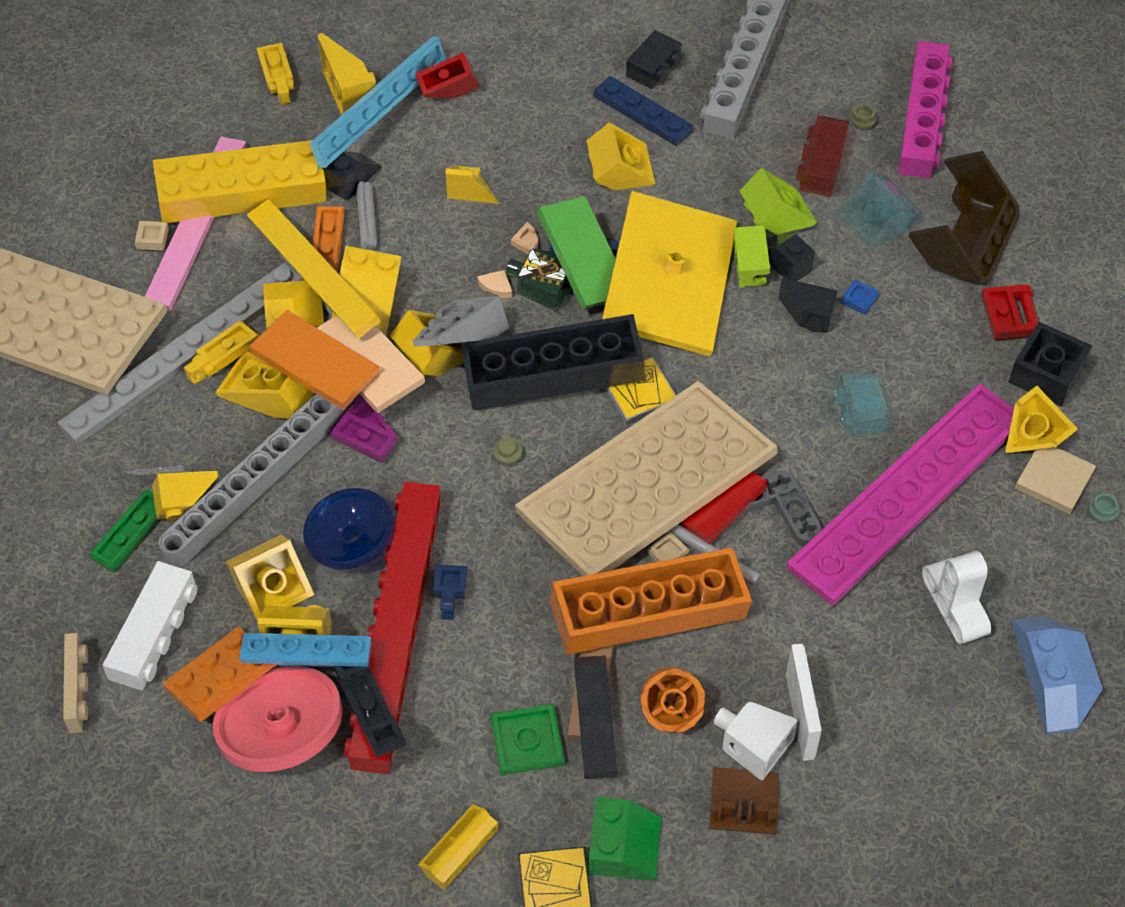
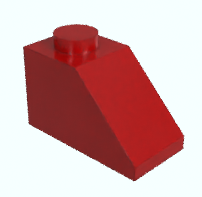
[415,52,480,98]

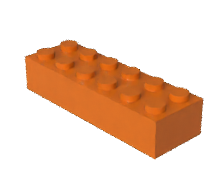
[549,547,752,655]

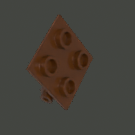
[709,767,779,835]

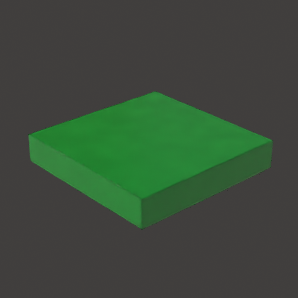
[490,704,565,776]

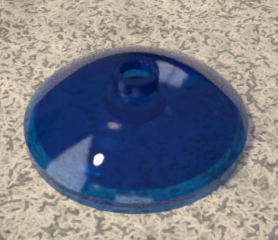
[303,488,394,570]

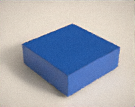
[840,279,880,315]

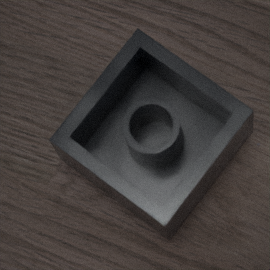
[1008,321,1092,406]

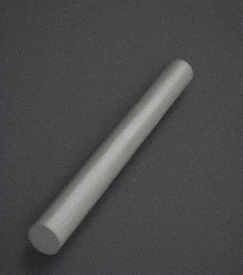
[667,524,761,585]

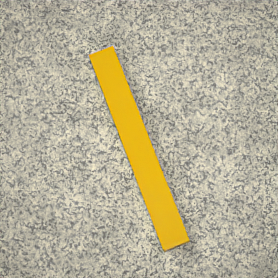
[247,199,381,339]

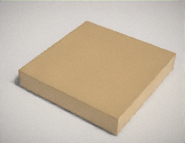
[1015,447,1096,514]

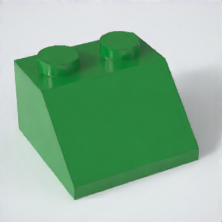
[589,796,661,881]

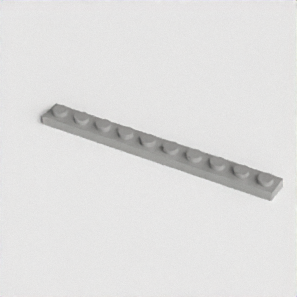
[57,262,303,446]

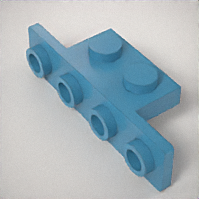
[239,633,372,668]

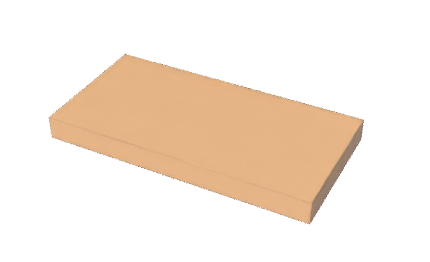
[317,316,425,413]

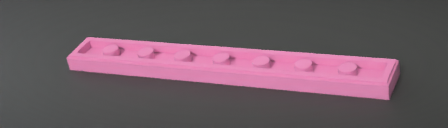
[145,137,247,311]

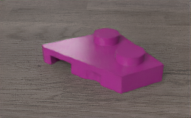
[331,395,398,463]

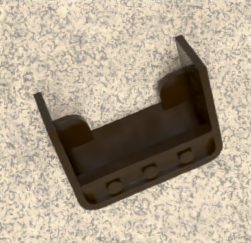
[908,151,1019,284]

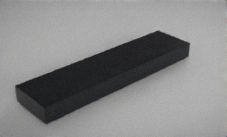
[574,655,617,779]

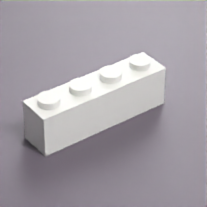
[102,561,197,691]

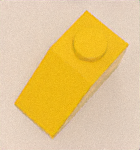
[152,471,218,522]

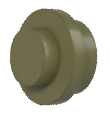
[850,104,877,129]
[493,438,522,466]

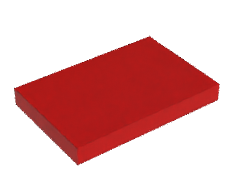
[678,472,768,544]

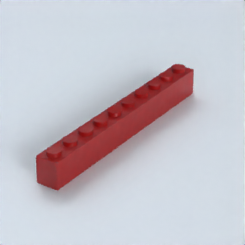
[344,482,441,774]

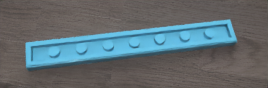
[310,37,446,168]

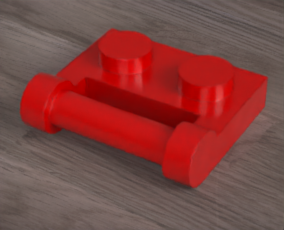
[981,284,1039,340]

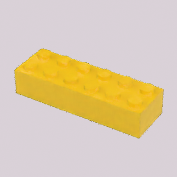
[153,140,326,223]

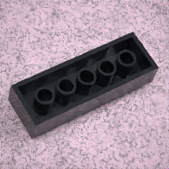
[461,314,645,410]

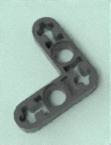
[739,471,822,547]

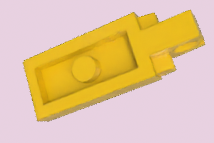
[256,43,294,105]
[184,321,259,384]

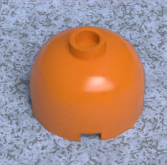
[640,666,705,733]

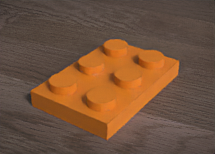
[162,626,277,723]

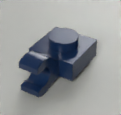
[433,564,467,620]

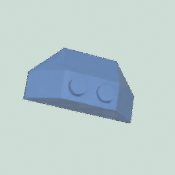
[1011,616,1103,734]

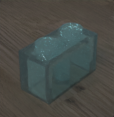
[835,370,889,438]

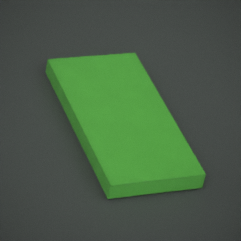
[536,196,615,310]

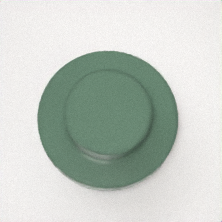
[1088,493,1120,523]

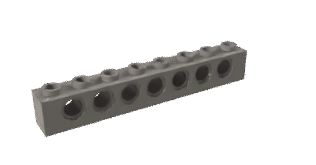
[700,0,790,139]

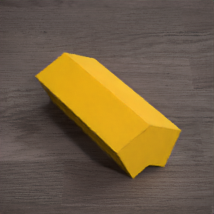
[418,804,498,890]

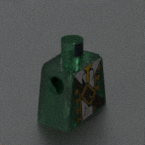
[506,249,570,312]

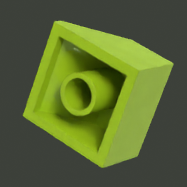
[740,167,817,235]

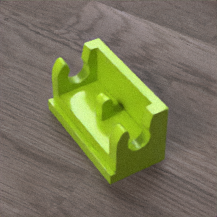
[734,225,770,288]

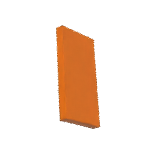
[249,310,379,410]

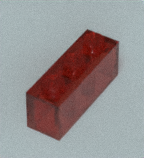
[796,115,849,197]

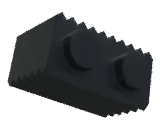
[626,30,683,89]

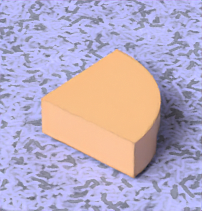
[511,222,539,255]
[477,270,512,298]

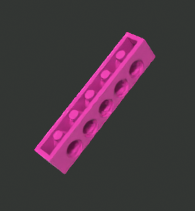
[898,41,953,179]

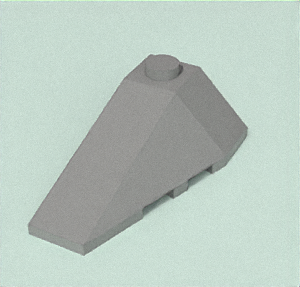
[413,296,509,347]

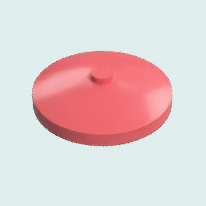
[213,666,343,772]

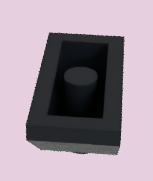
[323,152,381,201]
[766,234,815,281]
[779,278,838,333]

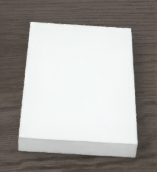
[786,644,822,761]

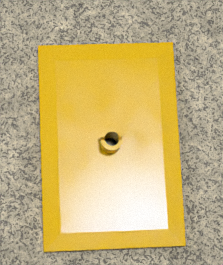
[602,191,737,356]

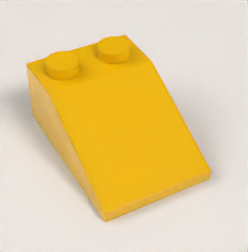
[317,33,376,115]
[331,246,401,336]
[215,352,315,419]

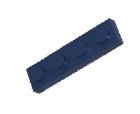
[594,76,693,147]

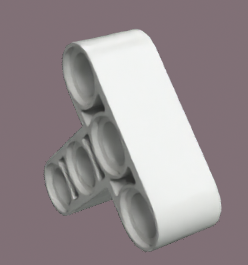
[922,551,991,644]

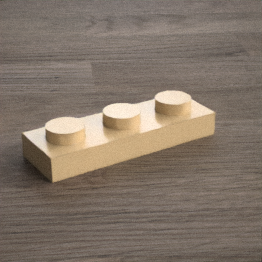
[63,633,88,733]

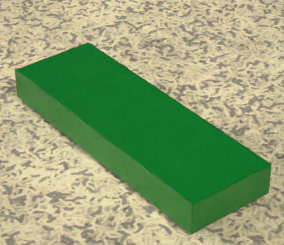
[89,489,160,573]

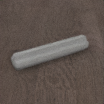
[356,181,377,251]

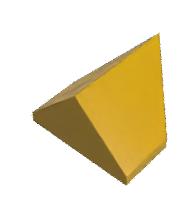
[445,165,500,204]
[1005,386,1078,453]

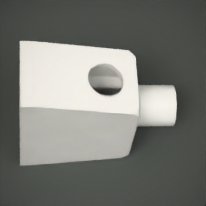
[714,702,798,781]

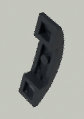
[333,664,407,758]

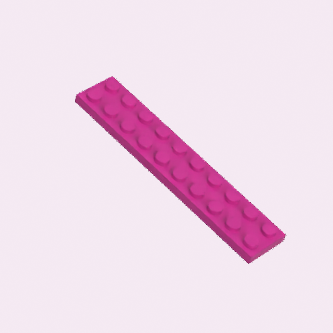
[786,383,1014,606]

